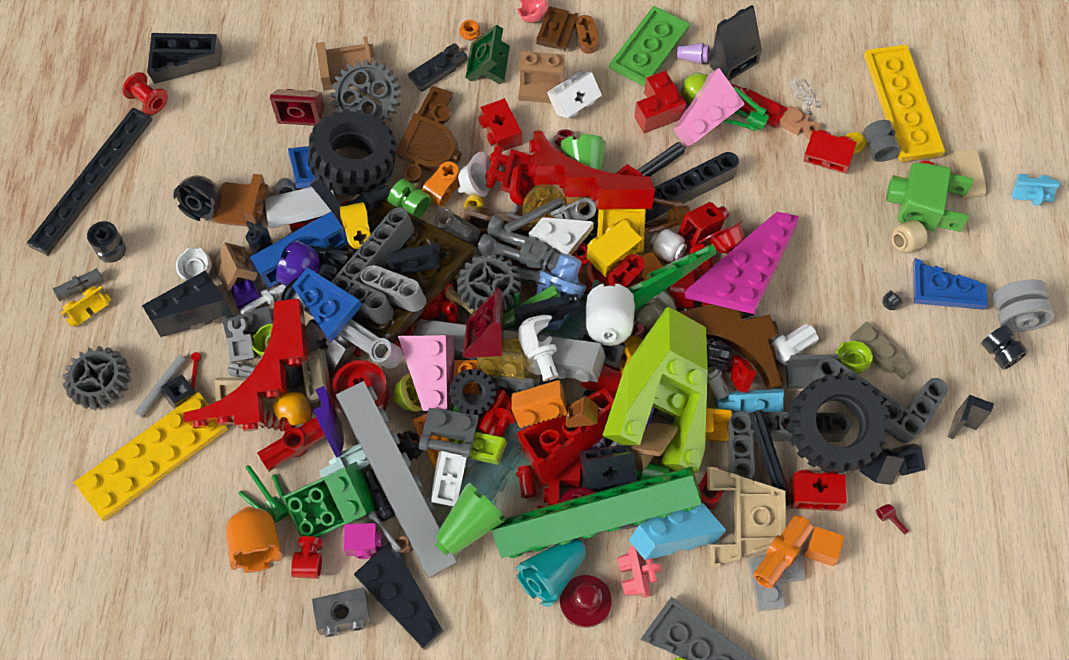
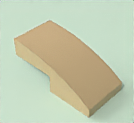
[952,149,986,198]

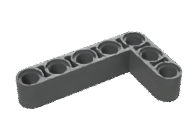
[331,207,415,324]
[812,357,948,443]
[727,411,852,480]

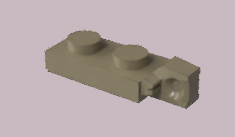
[849,321,912,380]

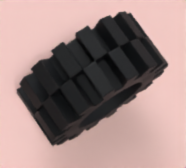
[449,369,496,415]

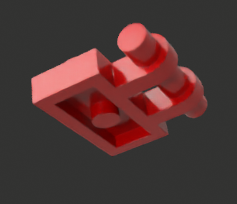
[485,146,532,193]

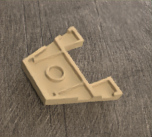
[707,467,786,568]

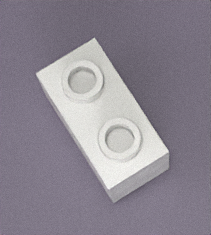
[547,70,602,118]

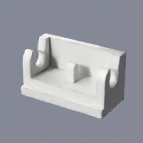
[429,451,466,506]

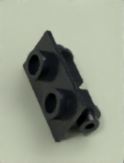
[245,221,273,256]
[364,469,396,522]

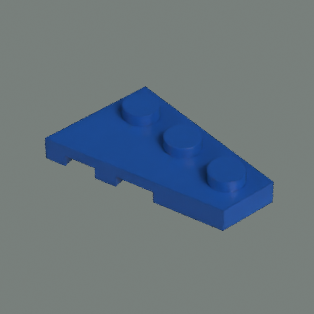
[913,258,988,310]
[292,267,362,343]

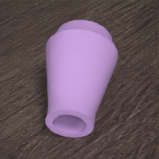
[677,42,709,64]

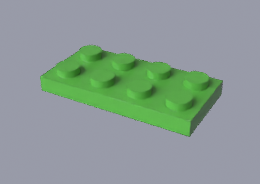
[609,5,690,87]

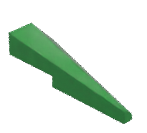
[628,244,717,311]

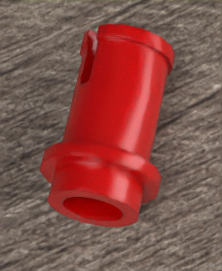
[516,465,537,499]

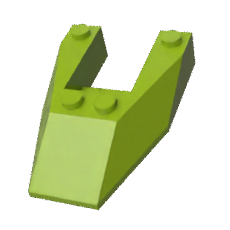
[603,307,708,473]

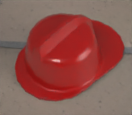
[697,220,745,254]

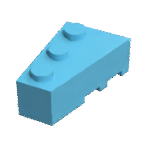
[629,501,726,560]

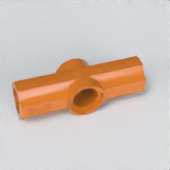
[753,515,814,589]

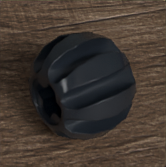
[707,339,733,373]

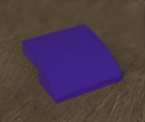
[313,386,344,458]

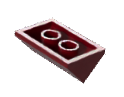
[463,288,505,358]

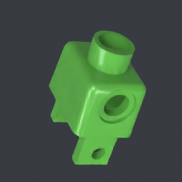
[886,162,973,232]

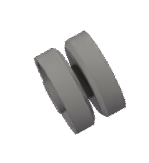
[993,279,1055,333]

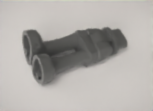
[477,214,562,270]

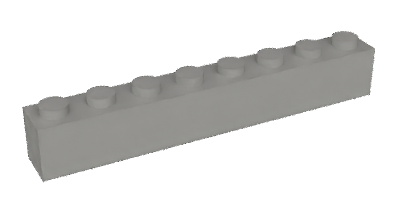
[413,319,606,382]
[336,381,458,579]

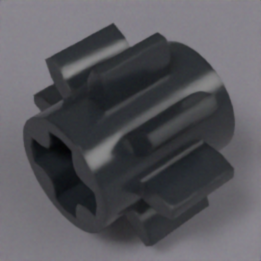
[397,431,424,461]

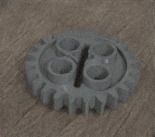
[330,59,402,121]

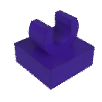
[231,279,259,310]

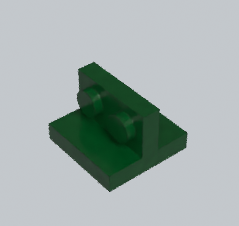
[465,25,510,84]

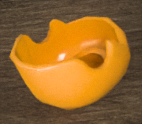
[272,392,312,425]

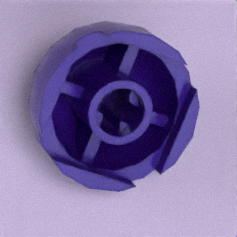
[276,240,320,286]

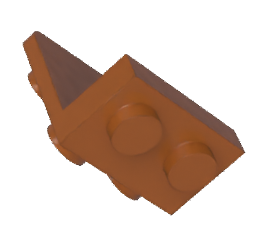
[213,174,268,227]

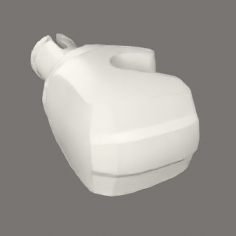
[518,315,559,381]

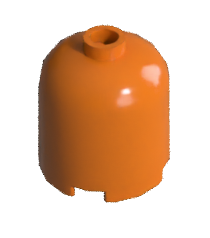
[225,507,282,573]

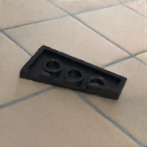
[354,541,443,650]

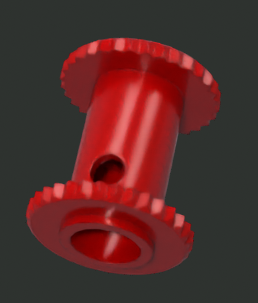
[122,72,168,115]

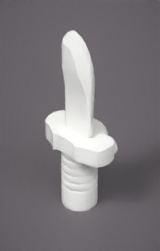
[241,284,286,314]

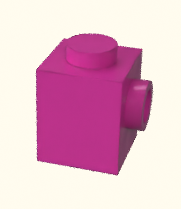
[344,523,382,559]

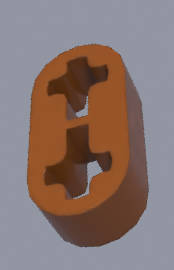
[576,15,598,54]

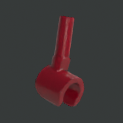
[876,504,909,535]

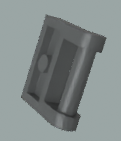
[419,407,479,458]

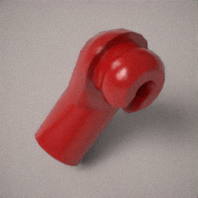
[441,299,459,324]

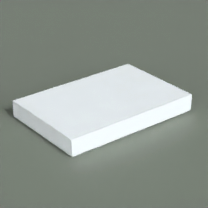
[264,187,334,228]

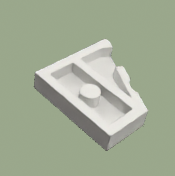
[529,217,594,255]

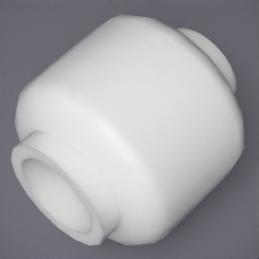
[650,229,687,263]

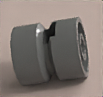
[864,120,901,162]

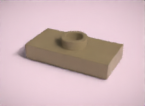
[302,349,332,403]

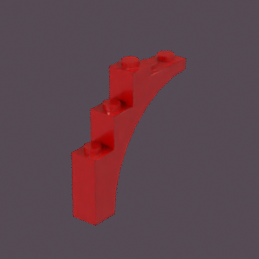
[528,131,655,210]
[183,299,309,432]

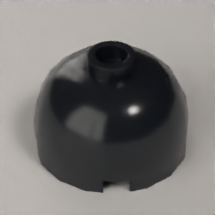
[173,175,222,221]

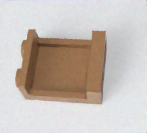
[316,36,375,91]
[518,51,565,103]

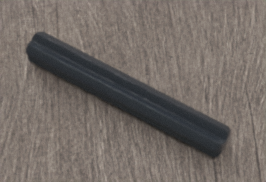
[749,410,793,506]

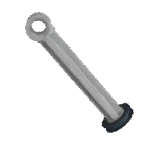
[281,278,403,369]

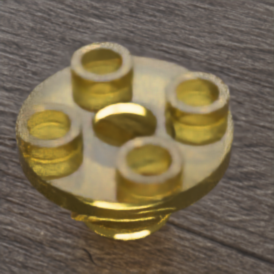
[523,184,567,226]

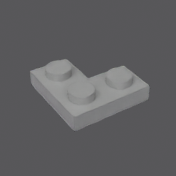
[748,553,805,612]

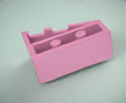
[673,68,744,147]
[398,335,454,411]

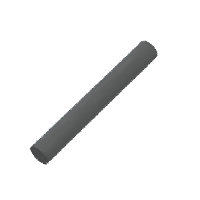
[505,197,564,233]

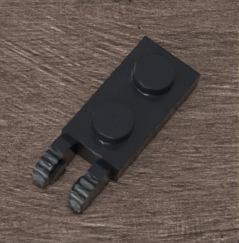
[408,43,468,92]

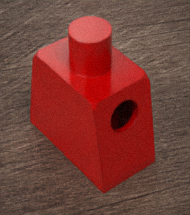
[678,202,729,252]

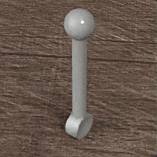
[368,510,402,552]

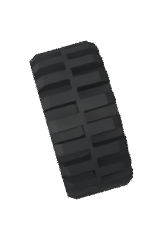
[308,109,396,197]
[787,373,890,473]

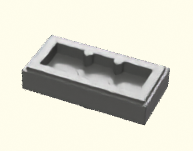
[222,306,273,339]

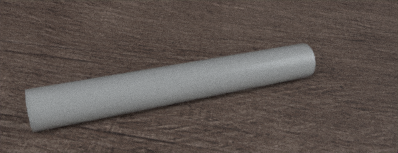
[134,355,187,418]

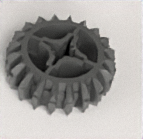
[457,253,522,313]
[63,345,131,411]

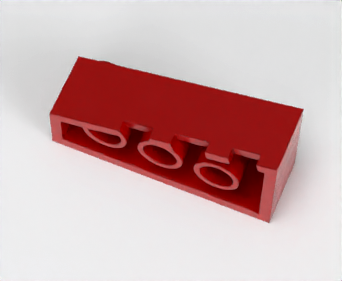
[517,388,614,484]

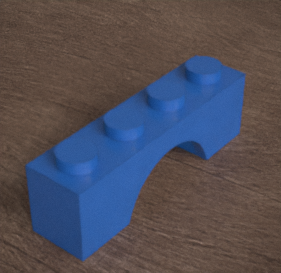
[250,211,348,288]

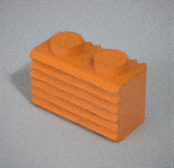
[512,380,567,428]

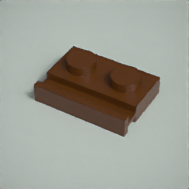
[536,6,578,51]

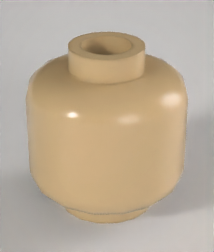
[892,220,927,253]

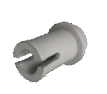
[707,366,730,399]

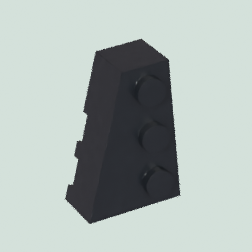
[147,33,222,84]
[142,270,234,337]

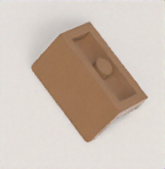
[214,242,258,291]
[632,423,678,471]

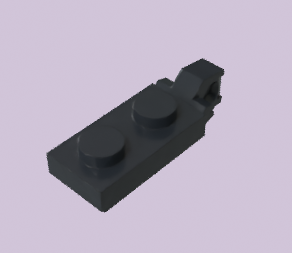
[514,294,581,330]

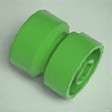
[388,179,431,218]

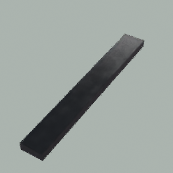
[27,107,153,256]

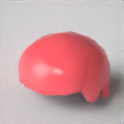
[517,0,549,23]

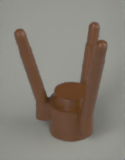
[645,198,690,233]

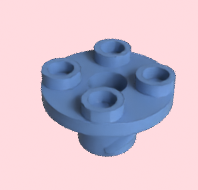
[539,254,587,295]

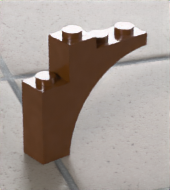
[679,304,783,390]

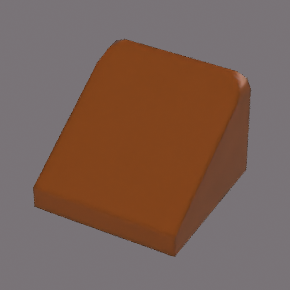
[566,396,598,428]

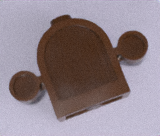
[396,103,462,183]

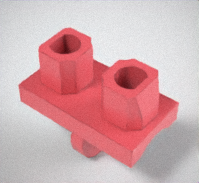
[617,547,662,598]

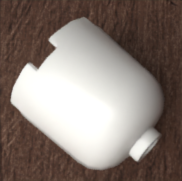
[586,284,635,346]

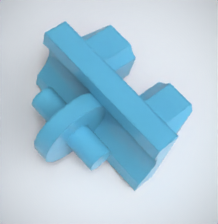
[1011,174,1060,206]

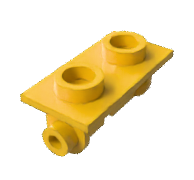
[61,286,112,328]

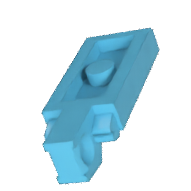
[715,389,784,414]

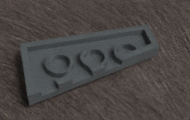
[640,596,756,660]

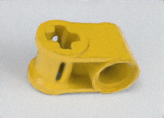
[340,202,370,249]

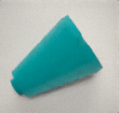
[516,538,586,607]

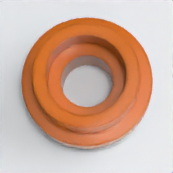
[459,20,481,40]

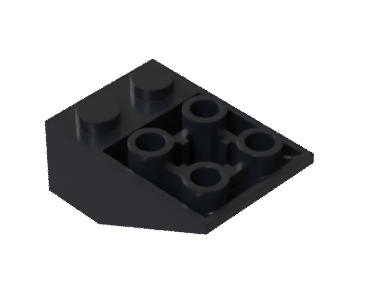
[709,5,762,81]

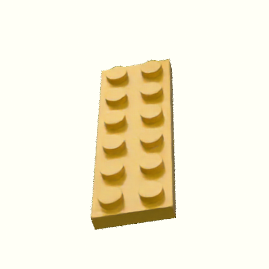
[864,44,945,162]
[74,392,228,522]

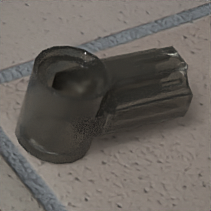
[434,208,481,245]

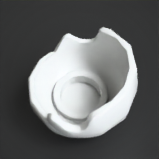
[176,247,212,281]

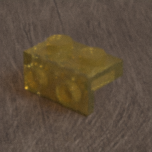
[477,339,528,380]

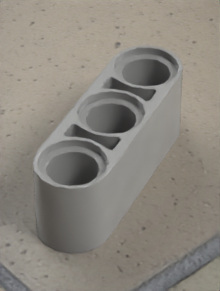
[361,265,426,312]

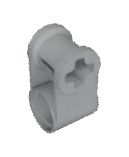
[549,198,596,221]

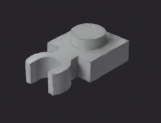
[227,318,256,362]

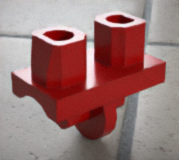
[477,390,516,437]

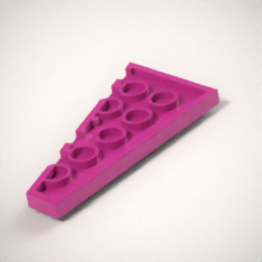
[685,212,799,314]

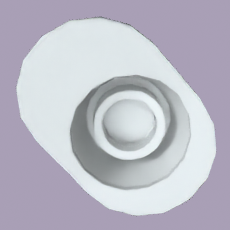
[458,152,491,197]

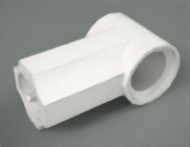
[770,324,819,367]

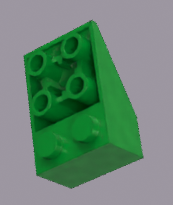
[282,461,378,537]

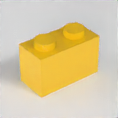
[586,220,643,277]

